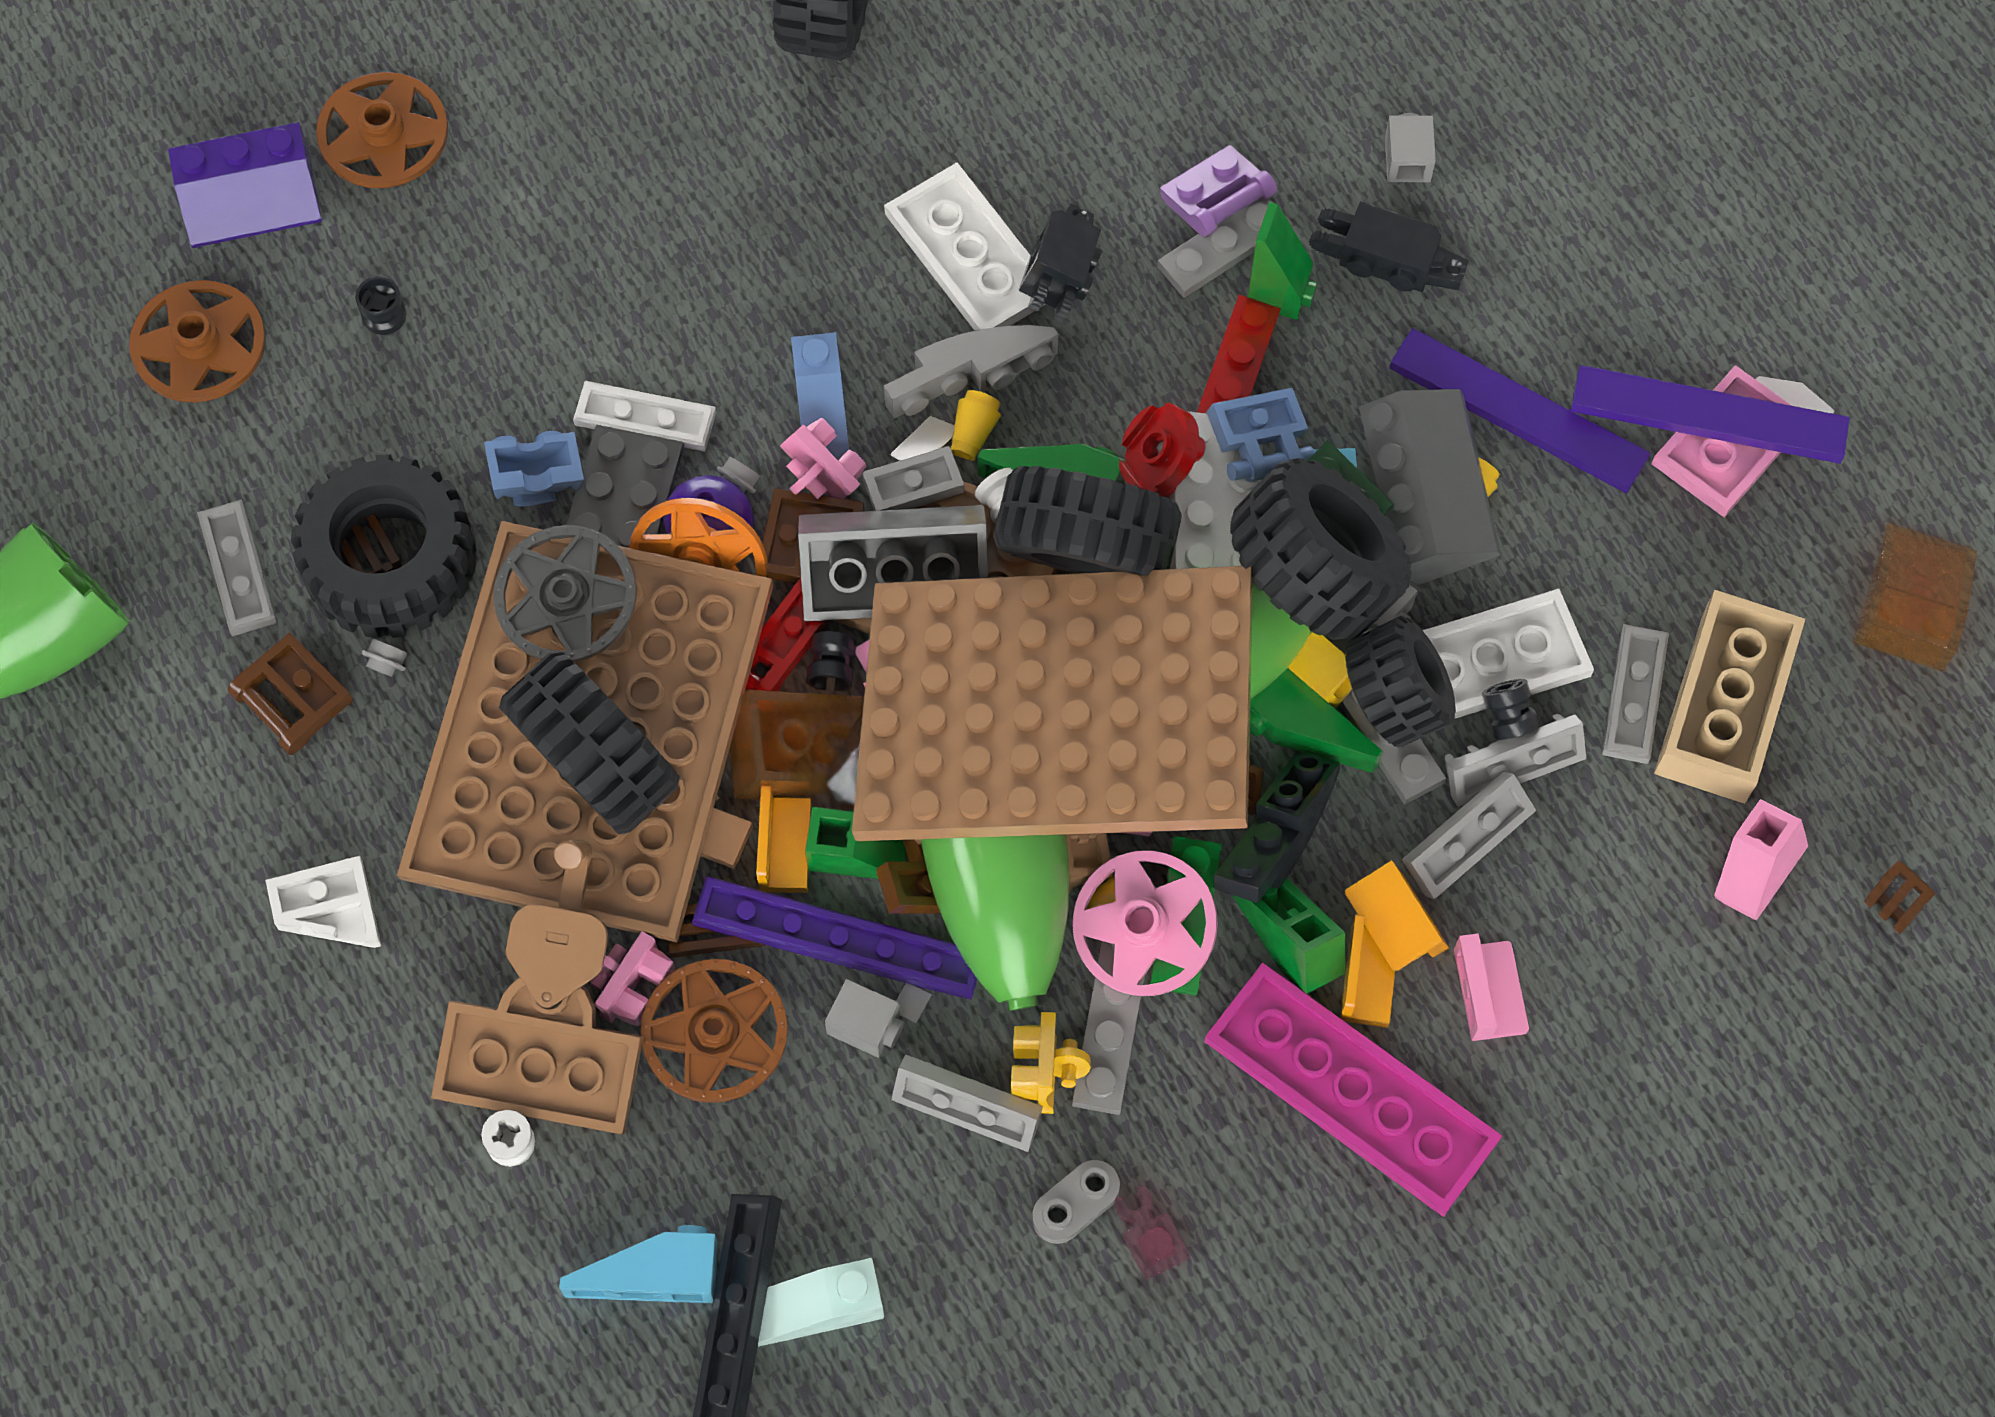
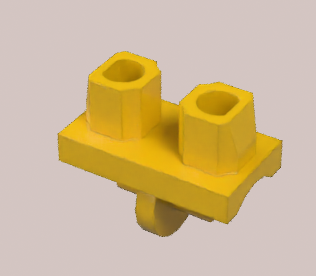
[1011,1012,1091,1114]

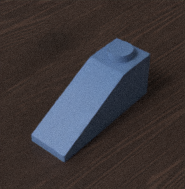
[791,332,849,460]

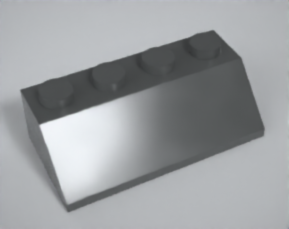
[1359,389,1501,585]
[798,505,988,621]

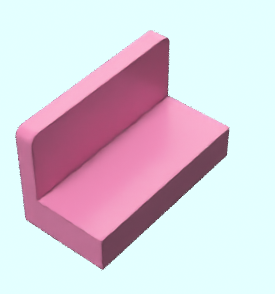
[1454,933,1529,1041]

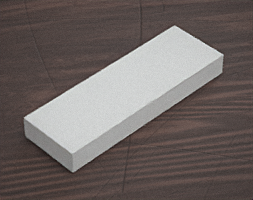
[573,381,716,452]

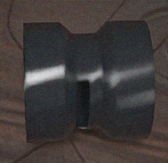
[355,276,407,335]
[806,631,857,692]
[1482,679,1540,740]

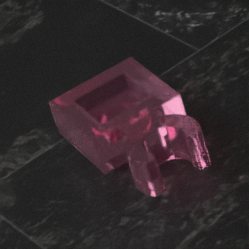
[1114,1185,1190,1281]

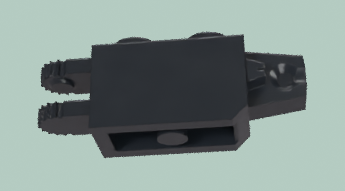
[1309,201,1469,292]
[1019,203,1102,324]

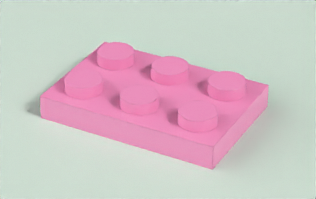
[1651,365,1792,518]

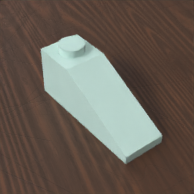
[758,1258,884,1347]

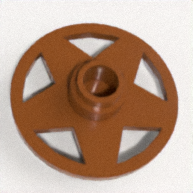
[316,72,448,188]
[129,280,266,403]
[641,959,788,1103]

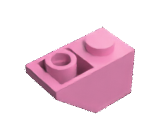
[1714,799,1808,921]

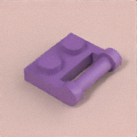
[1160,145,1277,237]

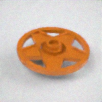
[629,498,767,577]

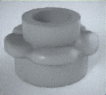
[717,457,760,493]
[362,639,407,677]

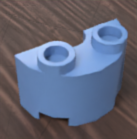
[484,431,584,507]

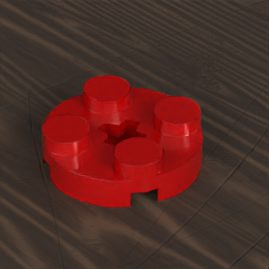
[1119,403,1206,497]

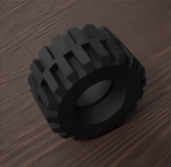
[1345,616,1456,748]

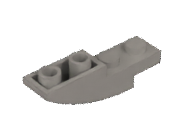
[884,325,1059,419]

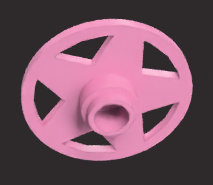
[1073,850,1218,996]

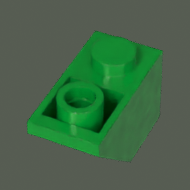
[805,807,907,879]

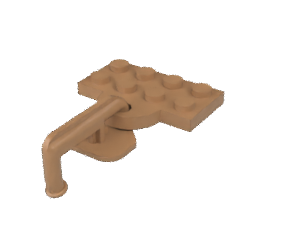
[431,840,644,1135]

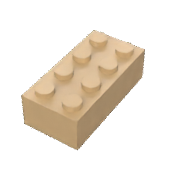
[1654,590,1805,804]

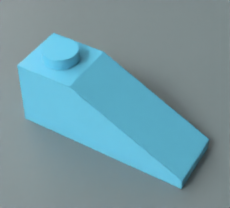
[559,1225,719,1303]

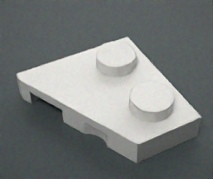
[265,856,382,948]

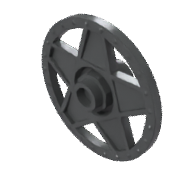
[494,525,637,662]

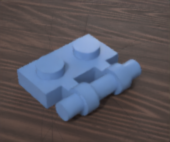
[1206,388,1315,482]

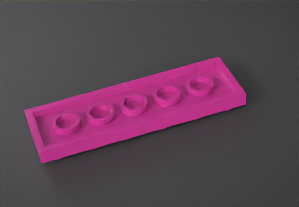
[1204,963,1502,1217]

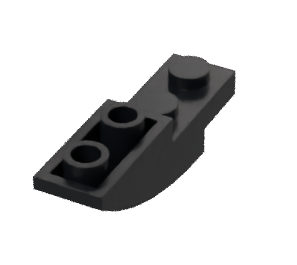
[1214,750,1340,903]

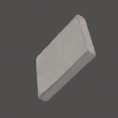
[896,983,932,1023]

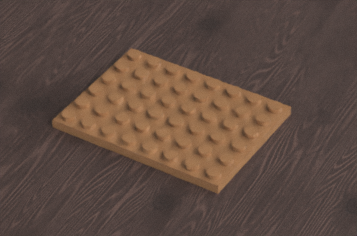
[397,521,774,942]
[852,566,1253,841]

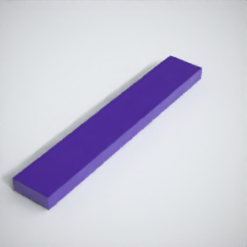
[1389,328,1650,494]
[1570,365,1850,464]
[693,876,977,1000]

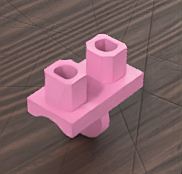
[780,418,866,499]
[590,931,675,1026]

